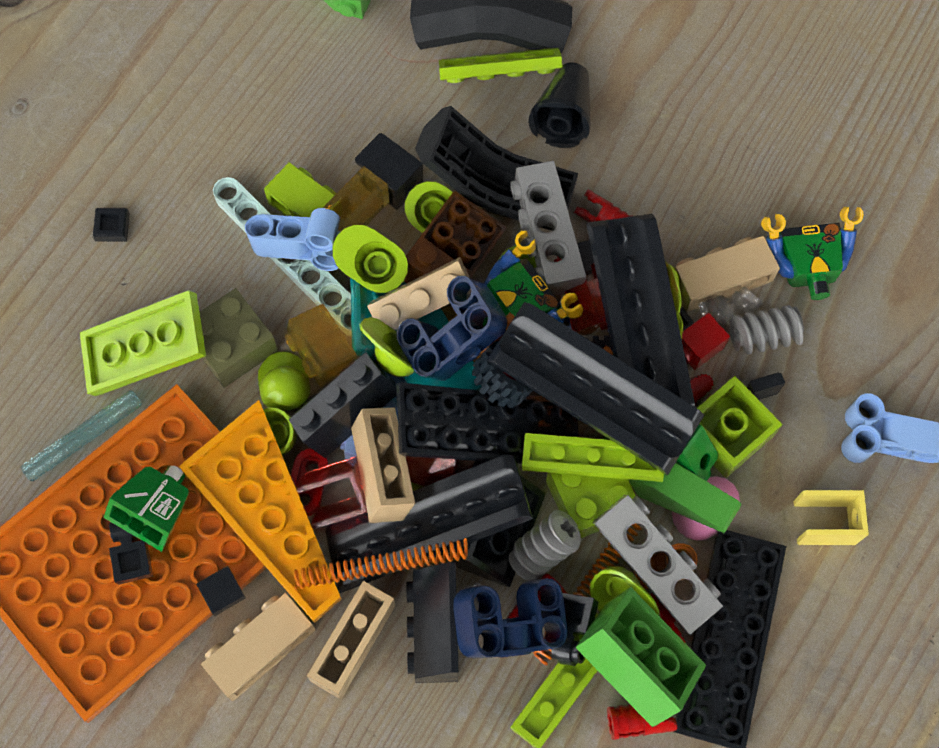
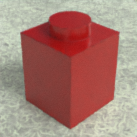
[681,313,730,370]

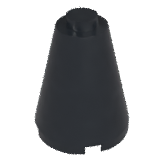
[528,62,591,148]

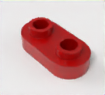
[291,448,329,517]

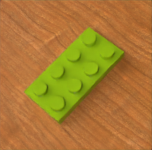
[80,290,206,396]

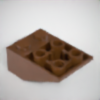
[404,190,507,312]

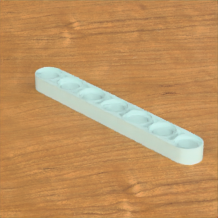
[213,177,352,337]

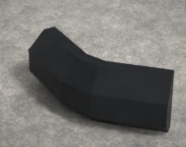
[410,0,572,53]
[415,106,578,231]

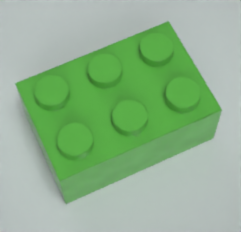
[576,587,706,727]

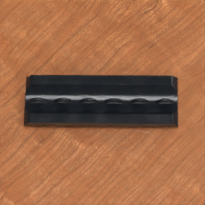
[586,214,695,407]
[487,302,704,475]
[396,382,579,464]
[325,455,533,594]
[673,530,787,748]

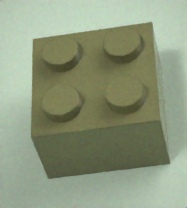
[200,288,278,388]

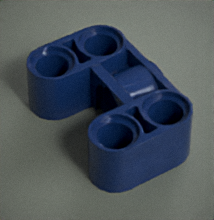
[396,276,507,381]
[453,578,567,659]

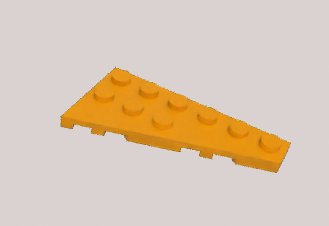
[179,400,342,623]

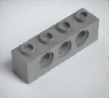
[510,161,586,296]
[593,495,723,635]

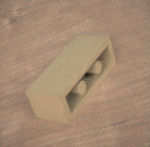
[675,236,780,312]
[367,257,471,330]
[351,407,415,523]
[307,581,396,699]
[201,592,316,701]

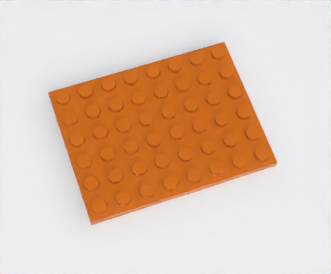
[0,384,266,723]

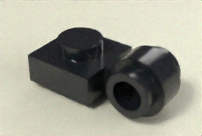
[109,522,153,585]
[551,593,599,666]

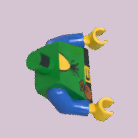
[761,207,864,300]
[483,231,583,326]

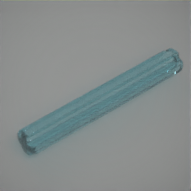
[20,390,142,481]

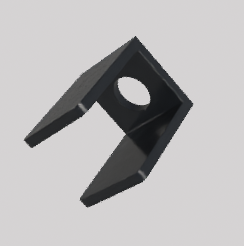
[355,133,423,210]

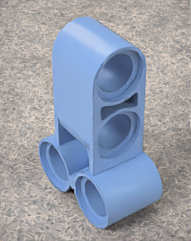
[245,208,340,271]
[841,393,939,463]

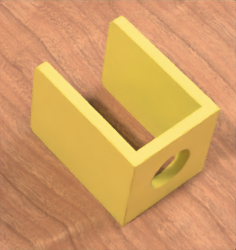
[793,490,869,545]

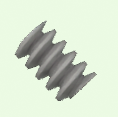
[730,305,804,355]
[509,510,581,581]

